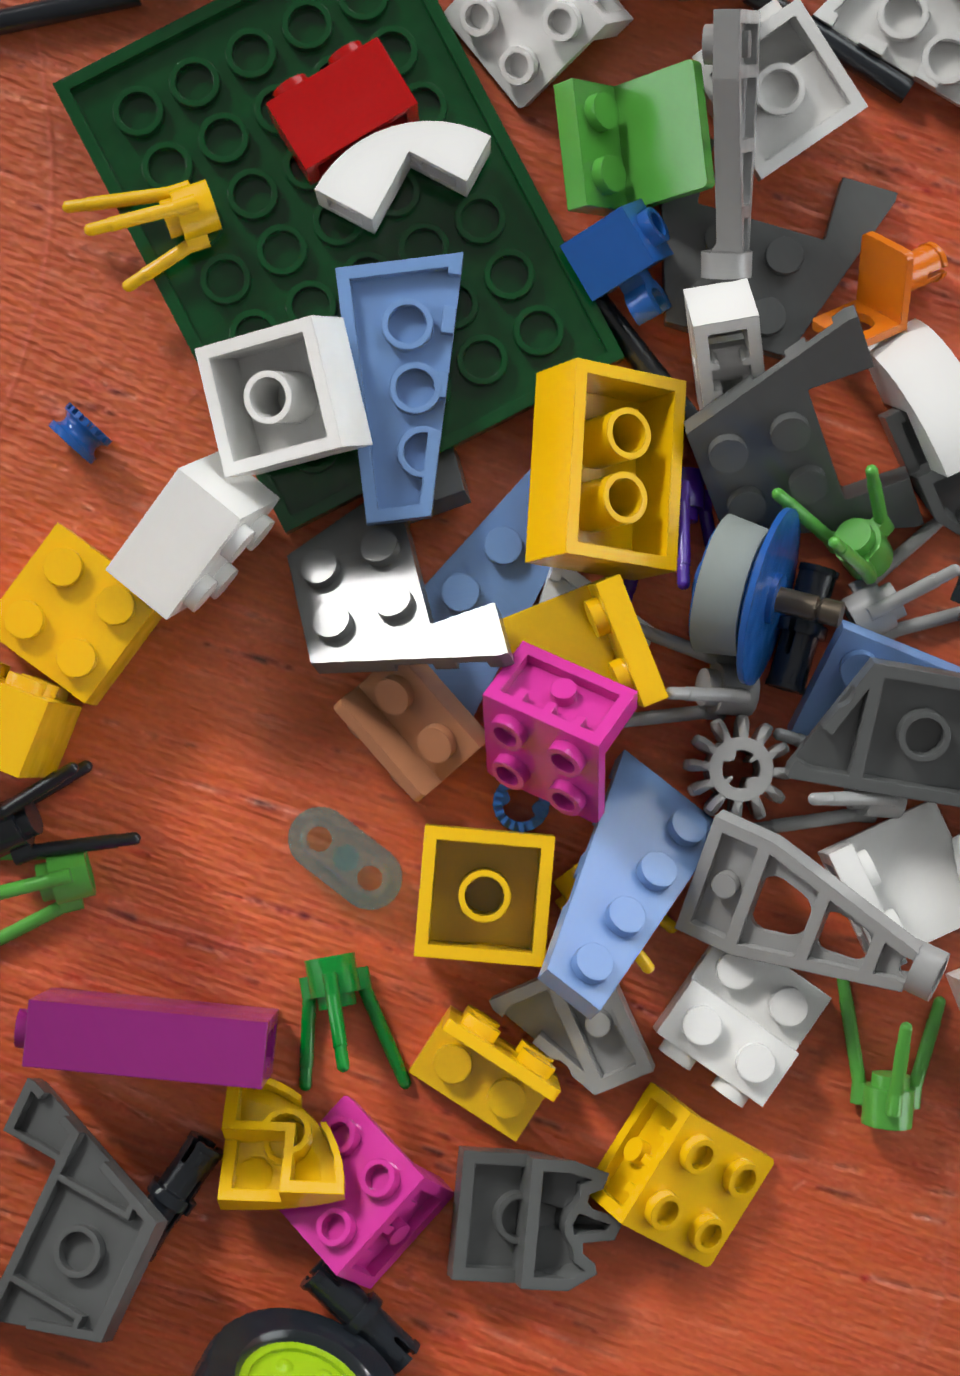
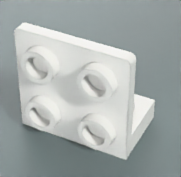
[444,0,633,108]
[817,802,960,966]

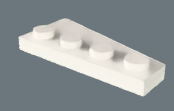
[813,0,960,108]

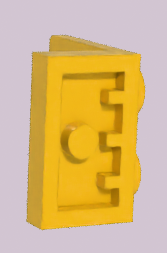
[503,574,668,707]
[409,1004,561,1142]
[589,1082,774,1267]

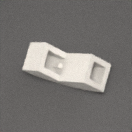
[315,121,491,234]
[868,318,960,477]

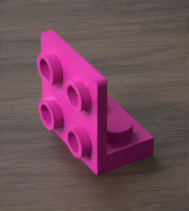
[482,641,638,823]
[279,1096,454,1289]

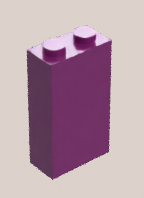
[14,987,279,1089]

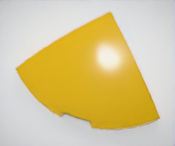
[217,1078,345,1210]

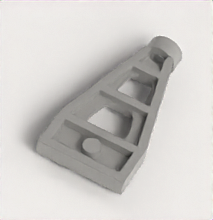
[701,9,760,280]
[675,809,950,1002]

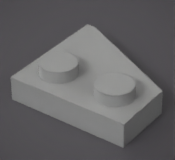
[489,977,656,1095]

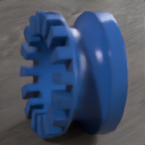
[48,402,112,464]
[493,784,550,832]

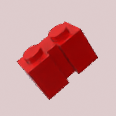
[266,37,419,186]

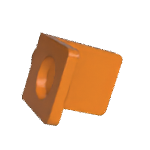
[812,231,948,347]

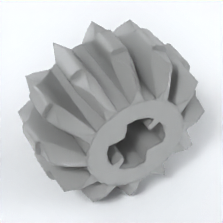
[683,715,789,820]

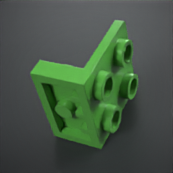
[553,59,715,216]

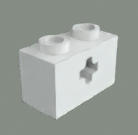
[683,278,765,410]

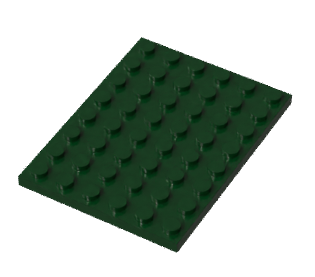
[53,0,625,535]

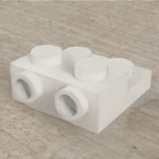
[691,0,868,181]
[653,945,832,1108]

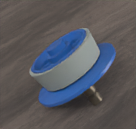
[689,507,845,686]

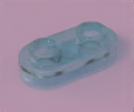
[288,806,403,910]

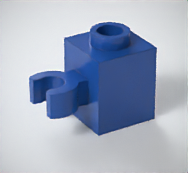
[560,199,674,326]

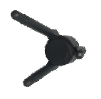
[0,760,141,866]

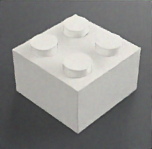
[194,315,373,478]
[105,451,280,620]

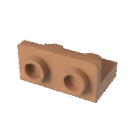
[334,664,485,802]

